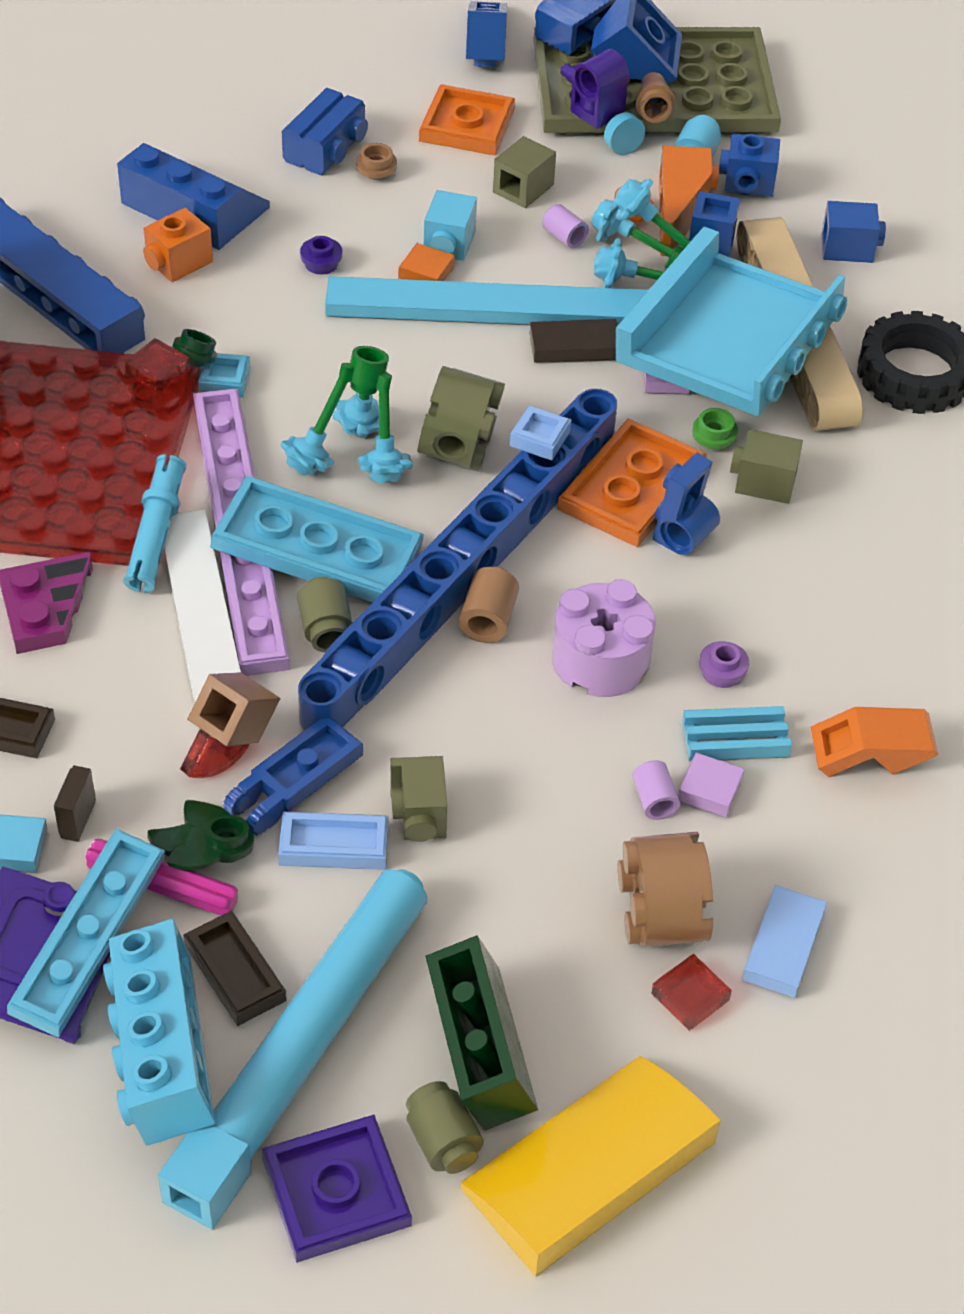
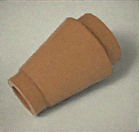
[636,72,676,123]

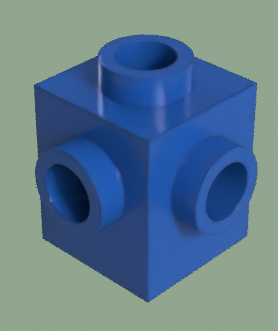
[719,134,780,197]

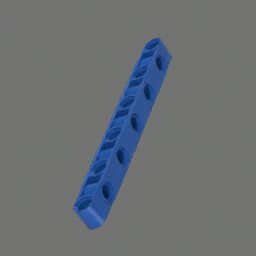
[298,389,617,730]

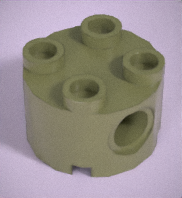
[417,366,505,472]

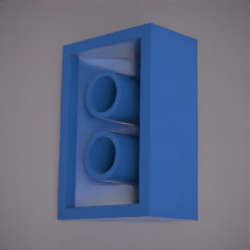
[117,143,270,250]

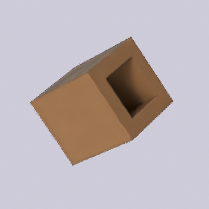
[187,672,281,746]

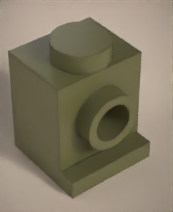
[390,756,447,842]

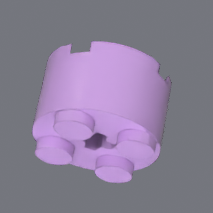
[552,579,656,697]

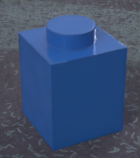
[821,201,886,263]

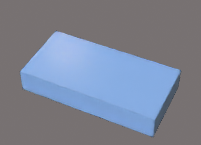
[278,812,389,870]
[742,885,827,998]

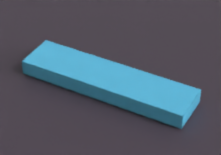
[7,828,165,1038]

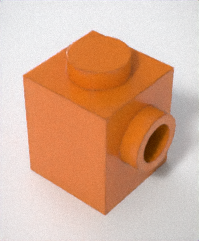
[143,208,213,282]

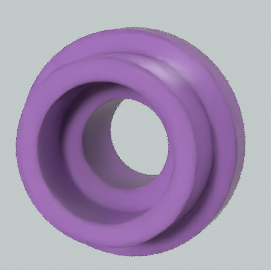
[699,641,749,688]

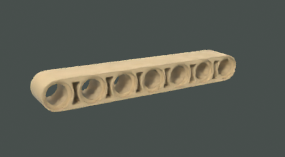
[736,217,863,431]

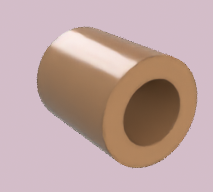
[458,567,519,643]

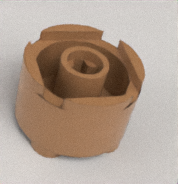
[617,831,713,947]

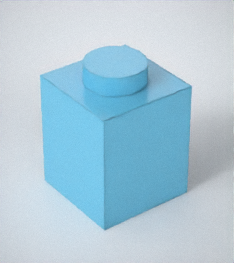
[424,190,477,261]

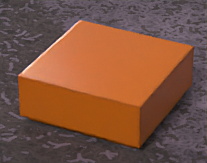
[398,243,455,281]

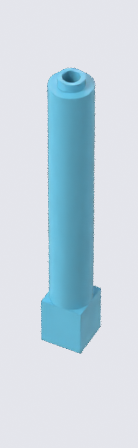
[158,869,428,1230]

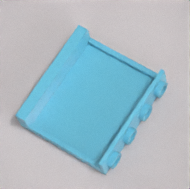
[616,227,848,417]

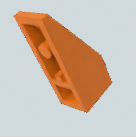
[659,145,719,256]

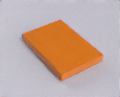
[557,418,707,547]

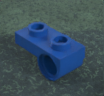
[653,452,720,555]

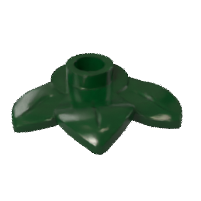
[147,800,254,870]

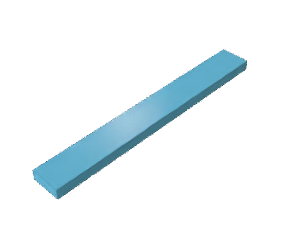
[325,276,648,326]

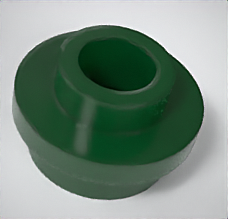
[172,329,217,367]

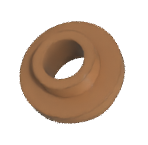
[356,143,397,180]

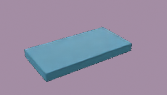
[210,475,424,602]

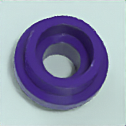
[300,236,342,275]

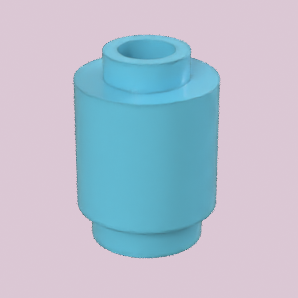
[674,115,721,158]

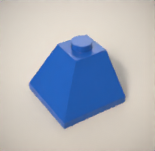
[591,0,682,83]

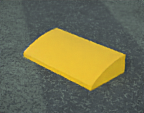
[460,1056,721,1277]

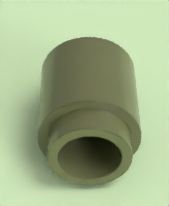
[297,577,353,652]
[406,1081,484,1174]

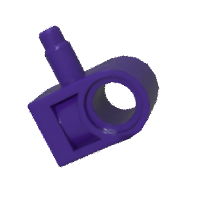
[560,49,629,129]

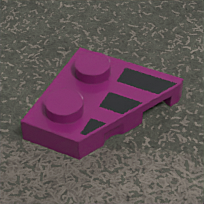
[0,551,93,654]

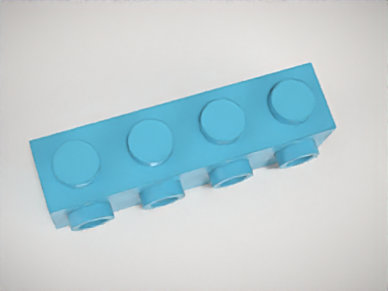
[103,918,215,1146]

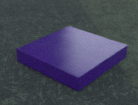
[261,1114,412,1263]

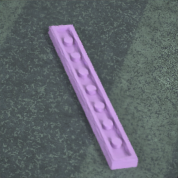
[193,388,290,676]

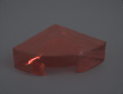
[180,729,250,778]

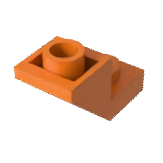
[810,707,938,777]

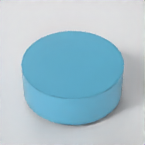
[604,112,645,155]

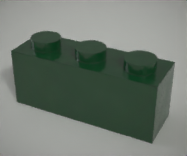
[425,935,538,1131]

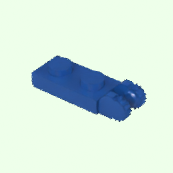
[223,717,363,836]

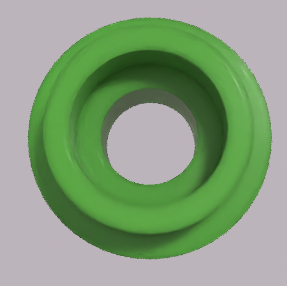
[692,408,738,449]

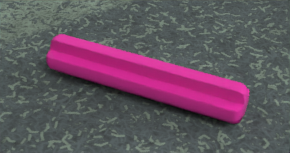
[85,838,238,916]

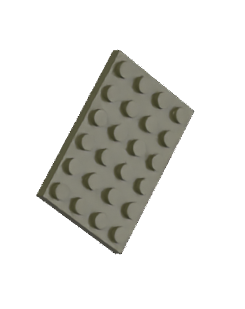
[533,27,781,134]

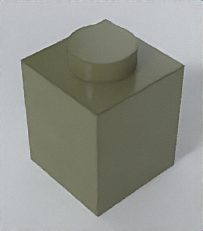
[493,136,556,208]
[730,429,803,504]

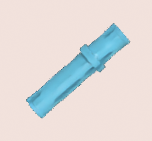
[123,454,187,593]

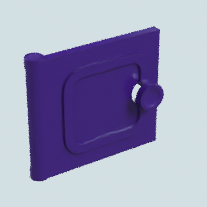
[0,866,122,1045]

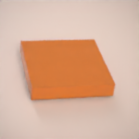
[419,84,515,156]

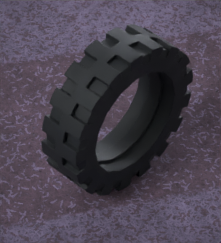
[857,311,964,414]

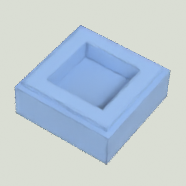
[509,405,571,460]

